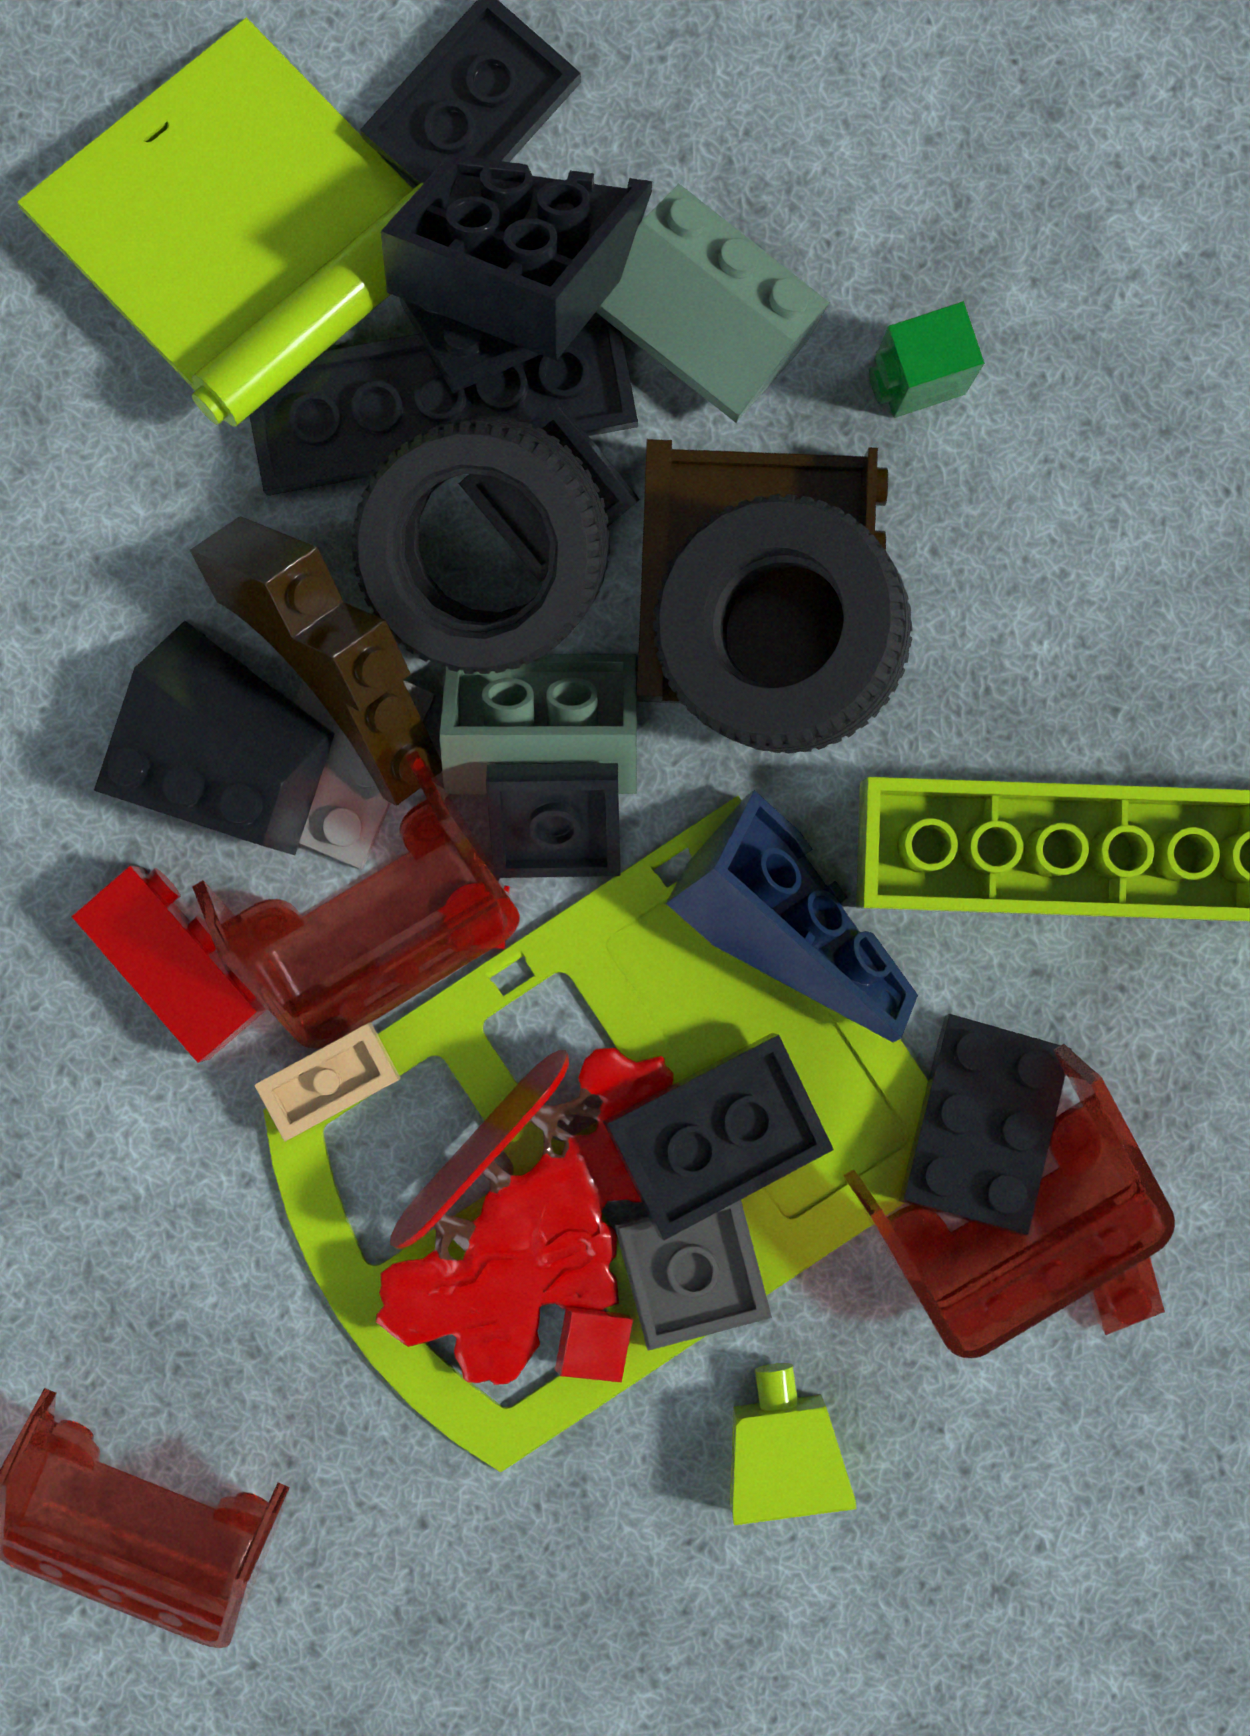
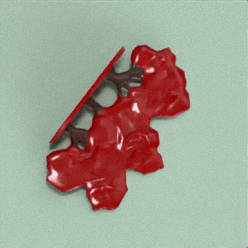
[376,1048,674,1385]

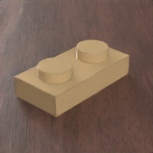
[254,1022,401,1142]

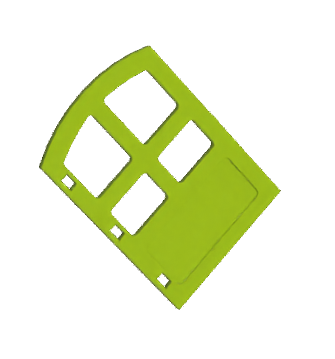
[263,796,928,1472]

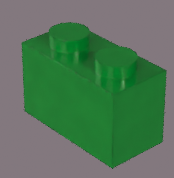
[869,301,985,418]

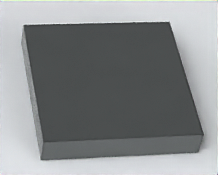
[615,1200,772,1351]

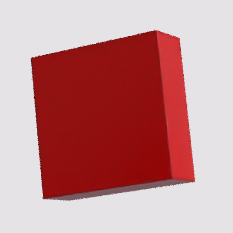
[555,1307,633,1383]

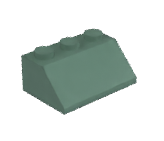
[596,183,830,423]
[440,654,637,795]

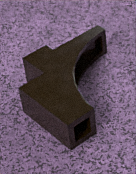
[190,516,442,806]

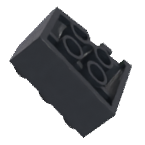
[381,154,652,361]
[94,621,335,855]

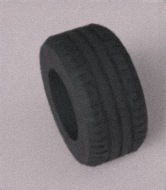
[653,494,913,754]

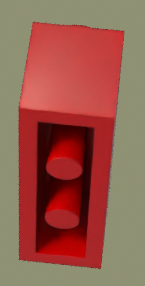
[71,866,266,1063]

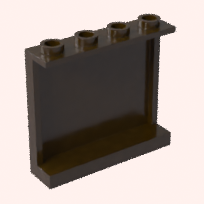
[637,439,888,703]

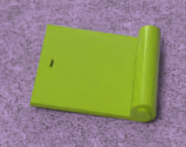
[17,17,424,427]

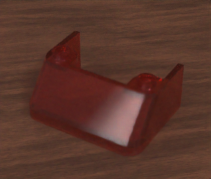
[192,750,520,1049]
[843,1044,1175,1358]
[0,1388,290,1648]

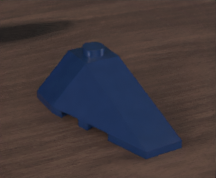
[666,790,918,1043]

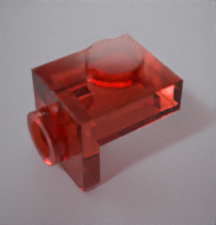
[1068,1219,1165,1335]

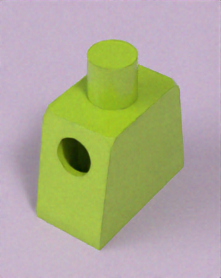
[730,1363,857,1526]

